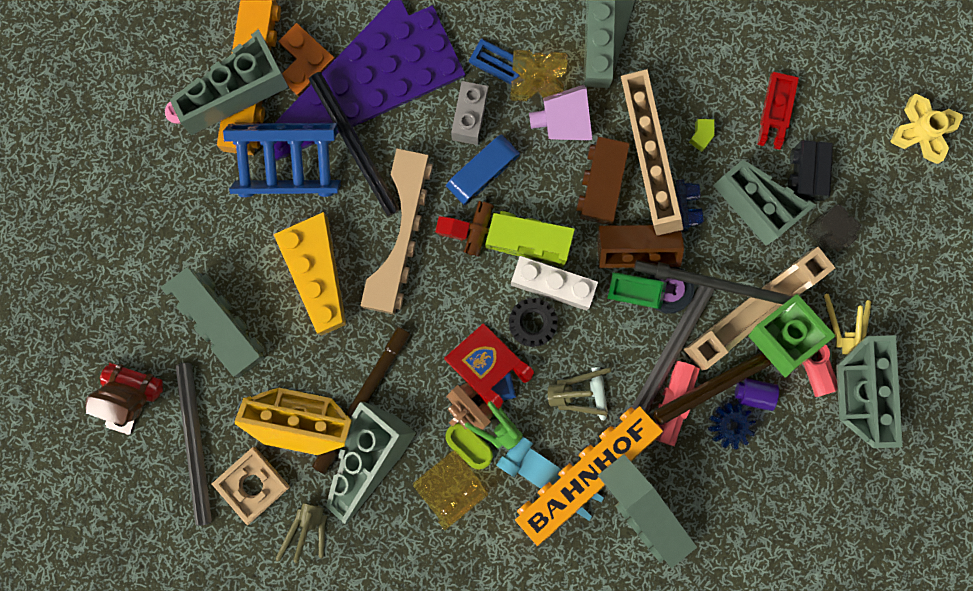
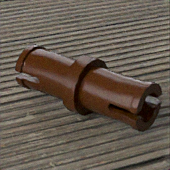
[463,201,494,257]

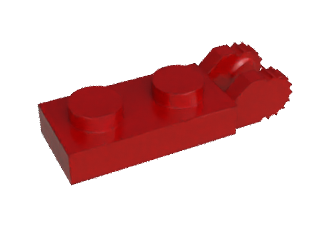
[757,72,799,150]

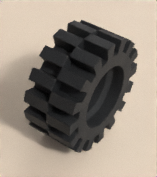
[509,297,558,347]

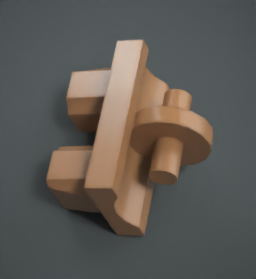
[446,383,494,430]

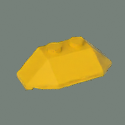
[235,388,351,455]

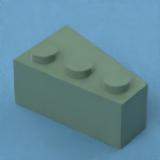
[713,160,816,246]

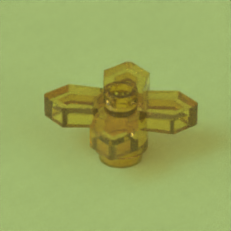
[510,50,568,101]

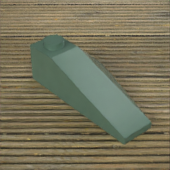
[326,402,416,524]

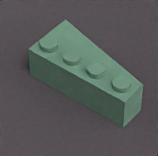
[170,29,289,135]

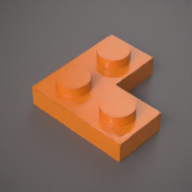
[278,23,335,97]

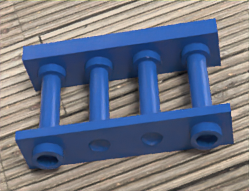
[223,123,341,197]

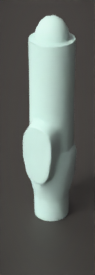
[590,367,608,421]

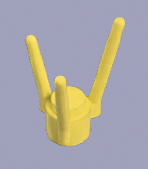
[824,294,871,354]

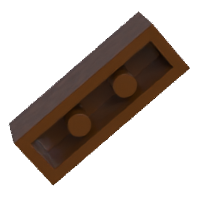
[576,137,630,225]
[597,225,684,268]

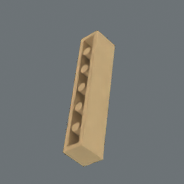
[621,69,683,236]

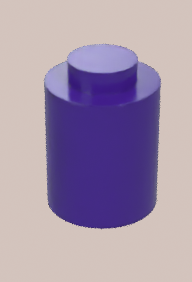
[735,378,779,411]

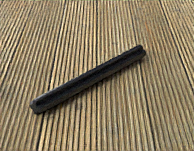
[309,72,399,216]

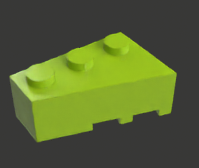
[485,211,575,268]

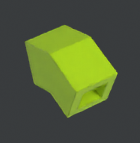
[689,119,714,152]

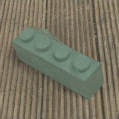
[583,0,635,88]

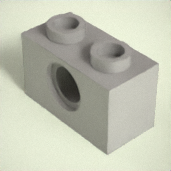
[451,81,488,145]

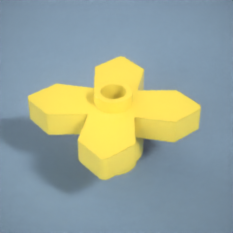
[891,94,963,164]

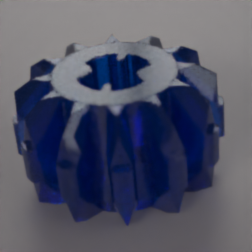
[708,403,756,449]

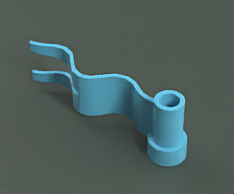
[496,436,604,521]

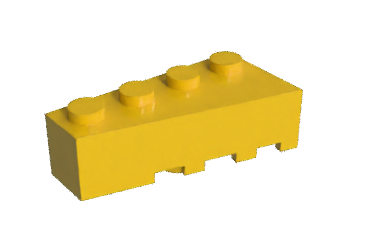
[274,212,346,336]

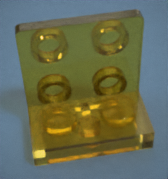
[413,450,489,530]

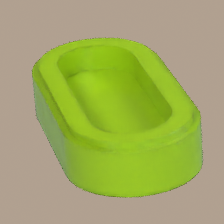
[446,423,493,469]

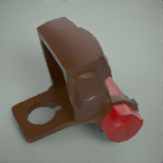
[85,363,163,435]

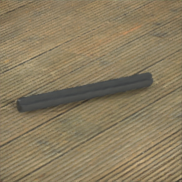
[632,286,714,413]
[176,363,212,526]

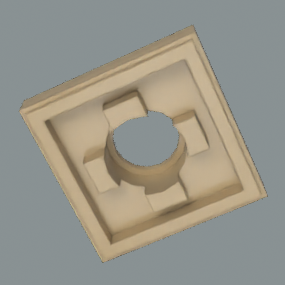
[212,446,291,525]

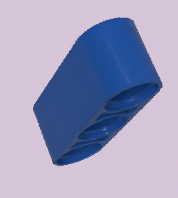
[446,134,520,206]

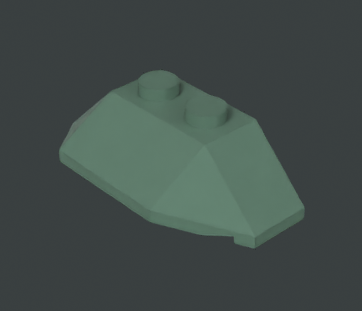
[836,335,903,448]

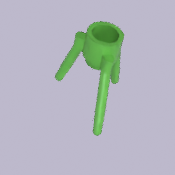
[465,401,523,450]

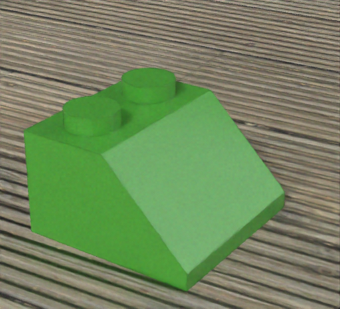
[748,294,836,378]

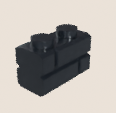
[788,140,833,201]

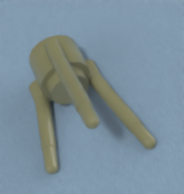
[548,367,612,416]
[276,503,327,563]

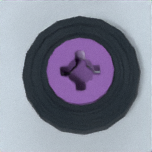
[648,267,694,314]

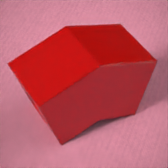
[435,216,470,240]

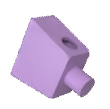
[529,85,592,140]

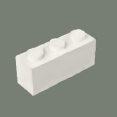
[511,256,598,311]

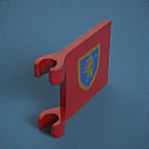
[444,323,534,409]

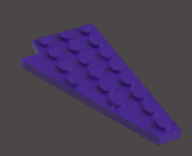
[274,0,465,161]

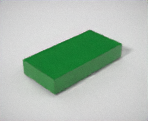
[607,272,666,309]

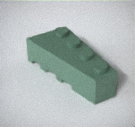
[160,267,265,378]
[597,454,697,569]

